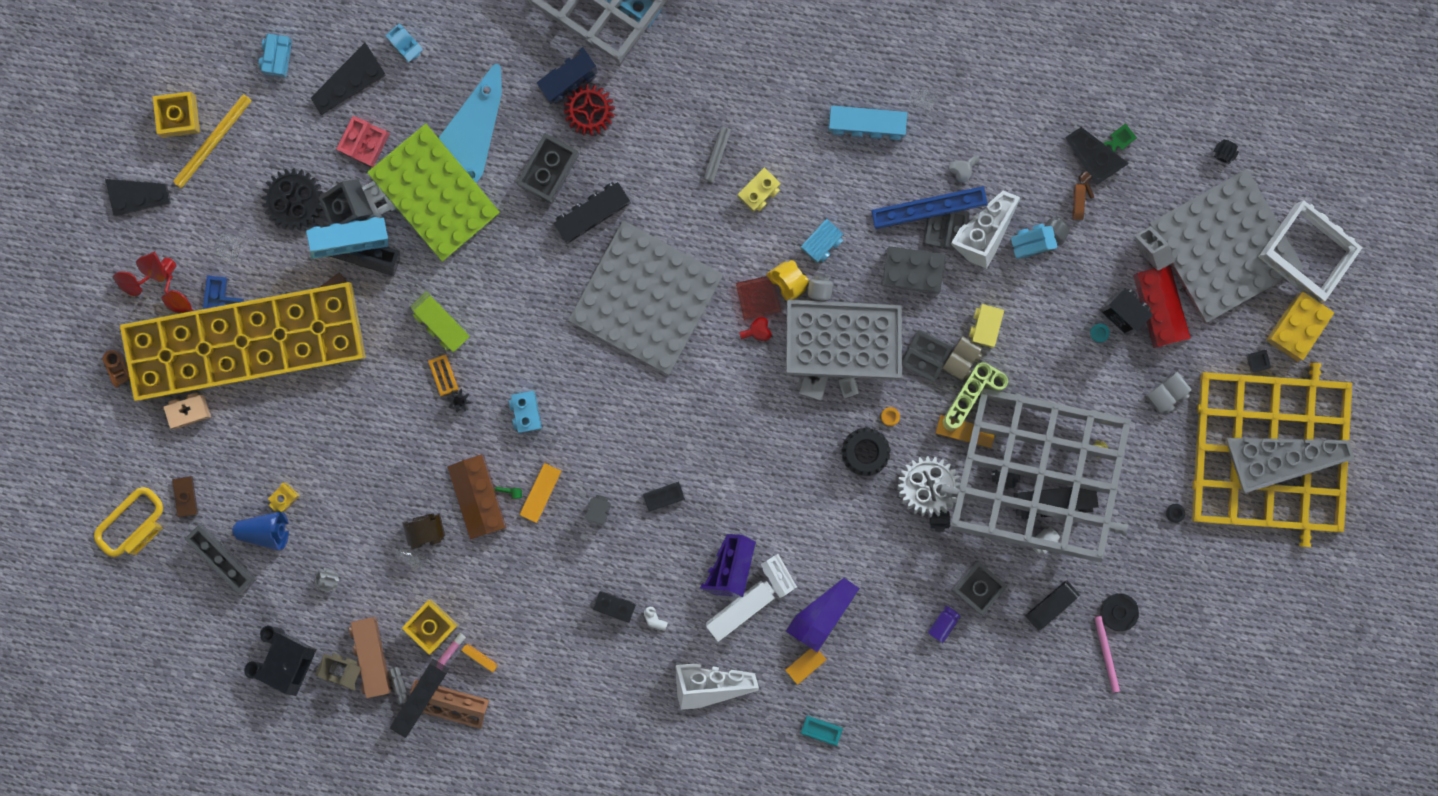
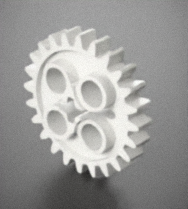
[898,456,961,517]

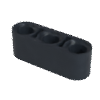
[1025,580,1080,631]

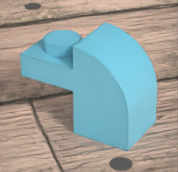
[385,23,423,62]

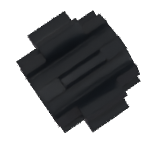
[1213,139,1239,164]
[447,388,471,413]
[929,510,950,532]

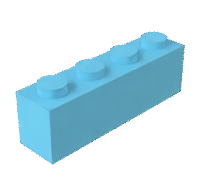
[828,106,907,140]
[306,217,388,259]

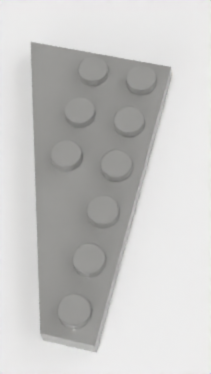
[1225,438,1355,493]

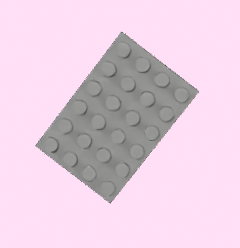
[786,300,902,380]

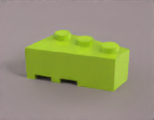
[410,290,470,352]

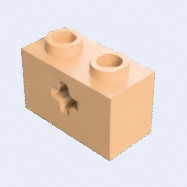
[164,393,211,429]

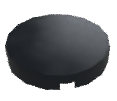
[1100,593,1139,632]

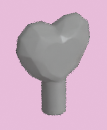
[949,155,980,183]

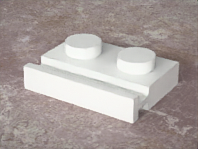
[761,554,797,598]

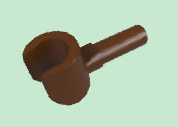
[1078,171,1094,199]

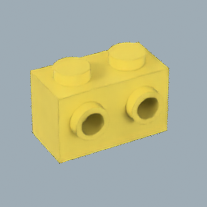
[737,167,781,213]

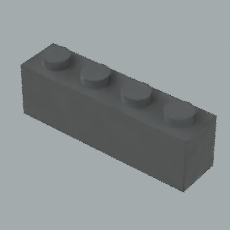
[185,525,257,594]

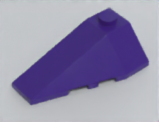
[786,578,860,653]

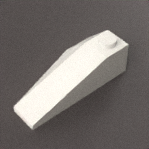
[951,191,1020,269]
[675,664,759,710]

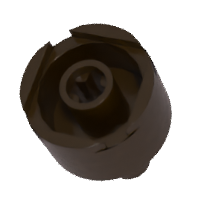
[402,513,446,549]

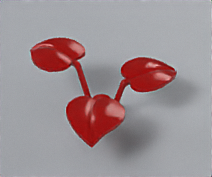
[112,251,194,314]

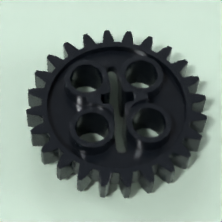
[261,168,324,231]

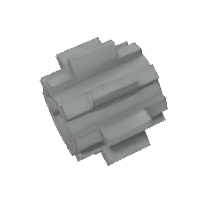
[314,568,339,592]

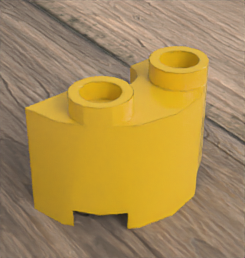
[766,260,809,301]

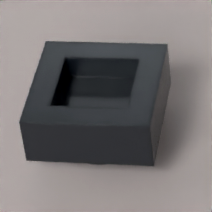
[1246,349,1271,373]

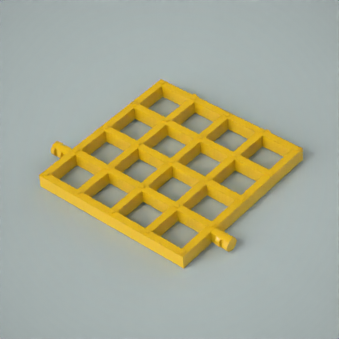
[1192,363,1352,547]

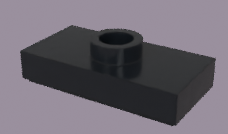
[643,481,685,512]

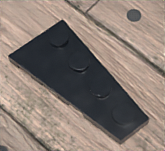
[311,42,386,115]

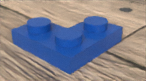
[203,275,244,309]

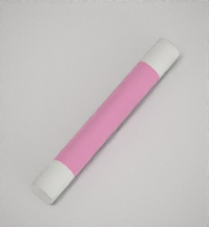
[438,633,466,665]

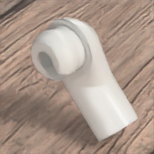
[644,607,668,631]

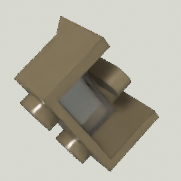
[315,653,361,691]

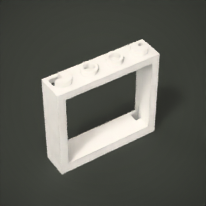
[1258,200,1363,303]
[706,580,775,642]

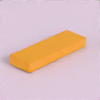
[935,415,995,448]
[520,463,562,523]

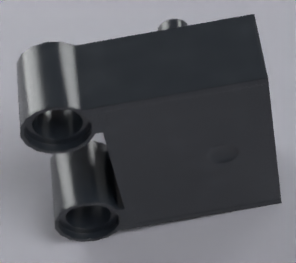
[244,625,317,696]

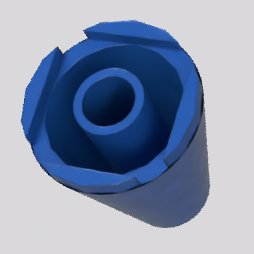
[232,512,289,550]

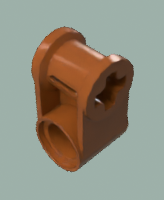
[103,350,130,388]

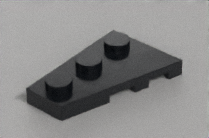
[1065,127,1129,185]
[105,179,171,216]

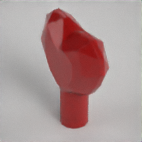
[739,317,772,341]

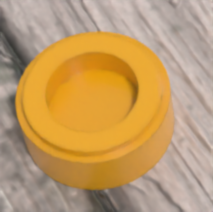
[880,407,900,426]

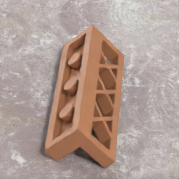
[409,679,489,729]

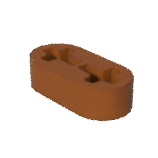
[1072,184,1086,220]

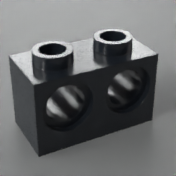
[593,591,636,623]

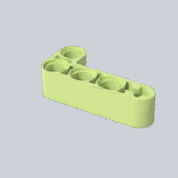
[943,363,1008,431]

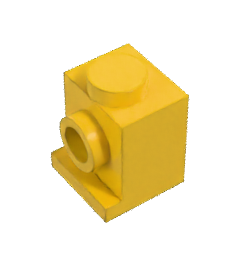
[268,482,300,512]

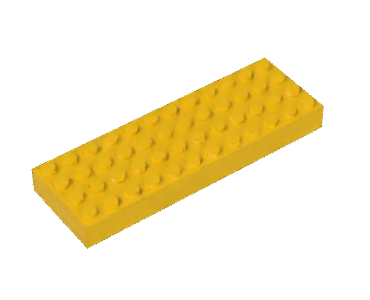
[120,282,366,401]

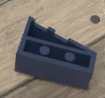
[537,47,598,105]

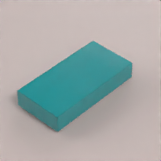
[800,715,843,746]

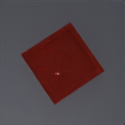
[736,276,781,320]

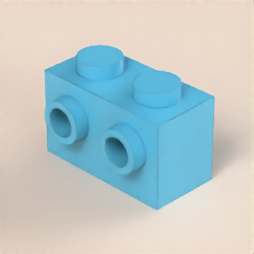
[509,391,542,433]

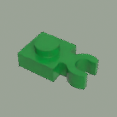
[1103,123,1137,152]

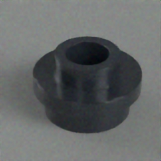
[1166,504,1185,523]

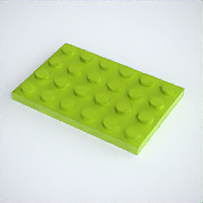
[366,123,500,262]

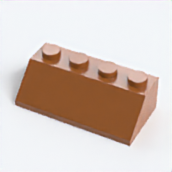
[447,454,507,540]

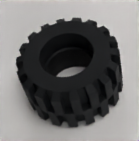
[841,428,891,476]

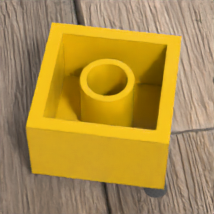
[152,91,200,138]
[402,599,459,655]

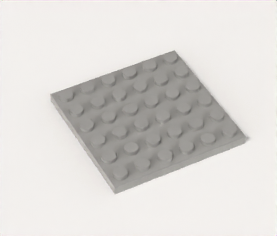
[1148,169,1304,323]
[568,221,724,375]

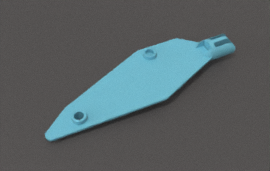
[439,64,502,183]

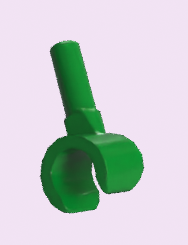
[495,486,522,499]

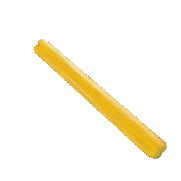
[173,94,251,188]

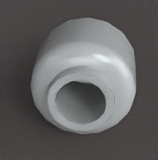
[807,275,834,301]

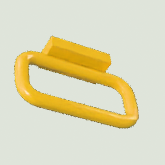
[94,487,163,557]

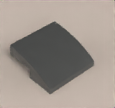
[923,211,969,249]
[902,329,953,382]

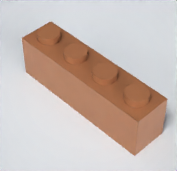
[349,617,392,698]

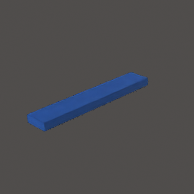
[871,186,988,229]

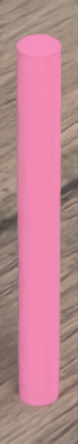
[1094,616,1120,693]

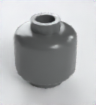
[1045,218,1069,246]

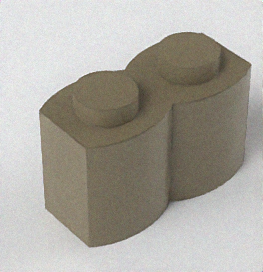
[942,336,983,381]

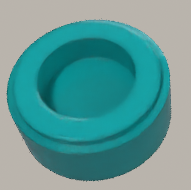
[1090,323,1110,343]

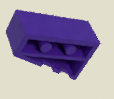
[700,534,756,597]

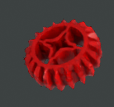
[564,84,615,136]

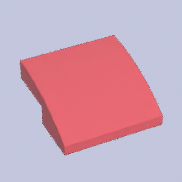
[336,116,390,167]

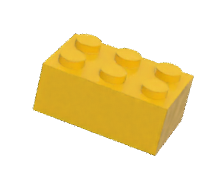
[1266,291,1335,362]

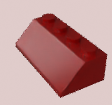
[1133,265,1191,348]

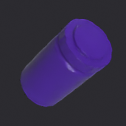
[927,606,961,643]

